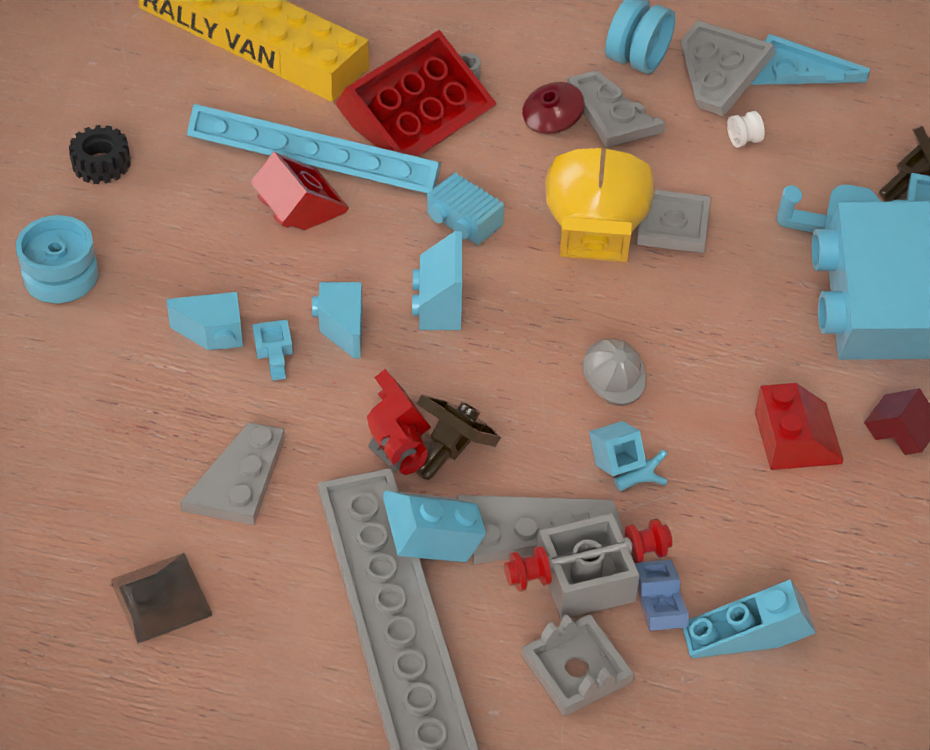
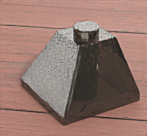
[111,553,212,644]

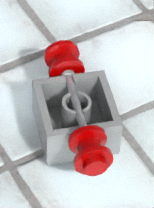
[504,513,673,620]

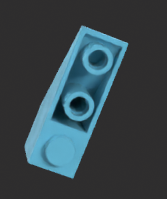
[683,579,816,658]

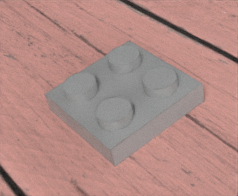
[637,190,711,253]

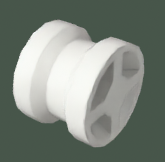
[727,111,765,148]

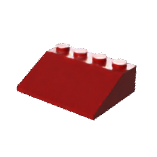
[335,29,497,157]

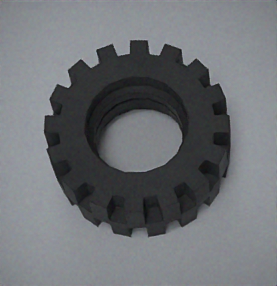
[69,125,131,184]

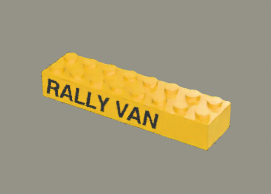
[138,0,370,102]

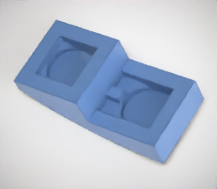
[635,560,689,631]

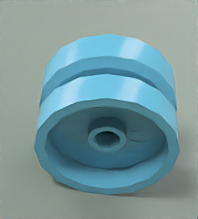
[605,0,676,75]
[15,215,99,304]

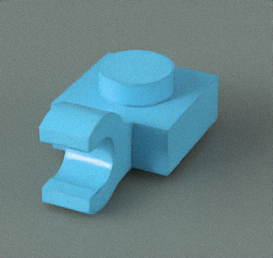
[252,320,293,381]

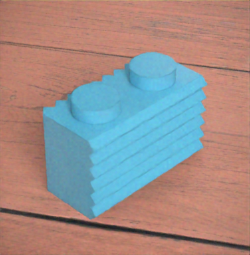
[427,172,504,245]

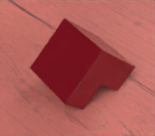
[864,388,930,455]

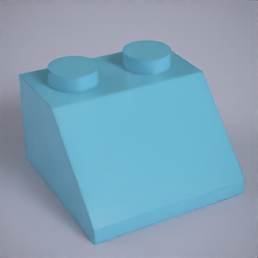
[412,231,462,330]
[382,490,486,562]

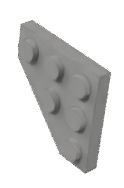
[681,21,776,117]

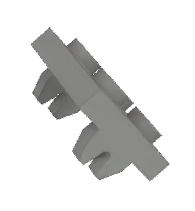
[522,614,634,717]

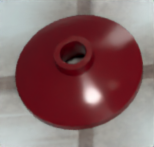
[522,82,585,134]

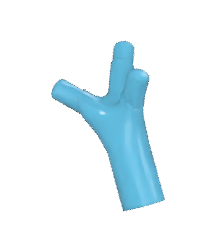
[614,450,668,492]

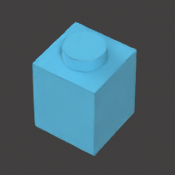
[589,421,647,476]

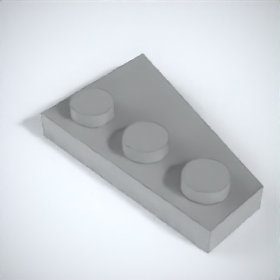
[568,70,665,148]
[180,423,285,525]

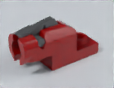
[367,369,431,475]

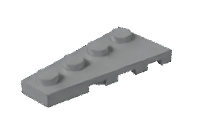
[458,495,623,565]

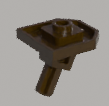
[879,125,930,202]
[416,395,501,480]

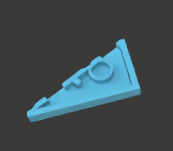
[750,34,870,85]

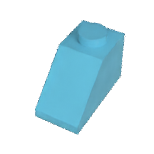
[312,282,362,358]
[166,292,243,350]

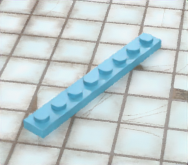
[187,104,442,193]

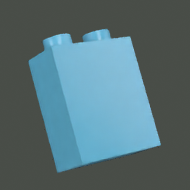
[811,201,930,360]

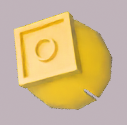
[545,148,655,262]

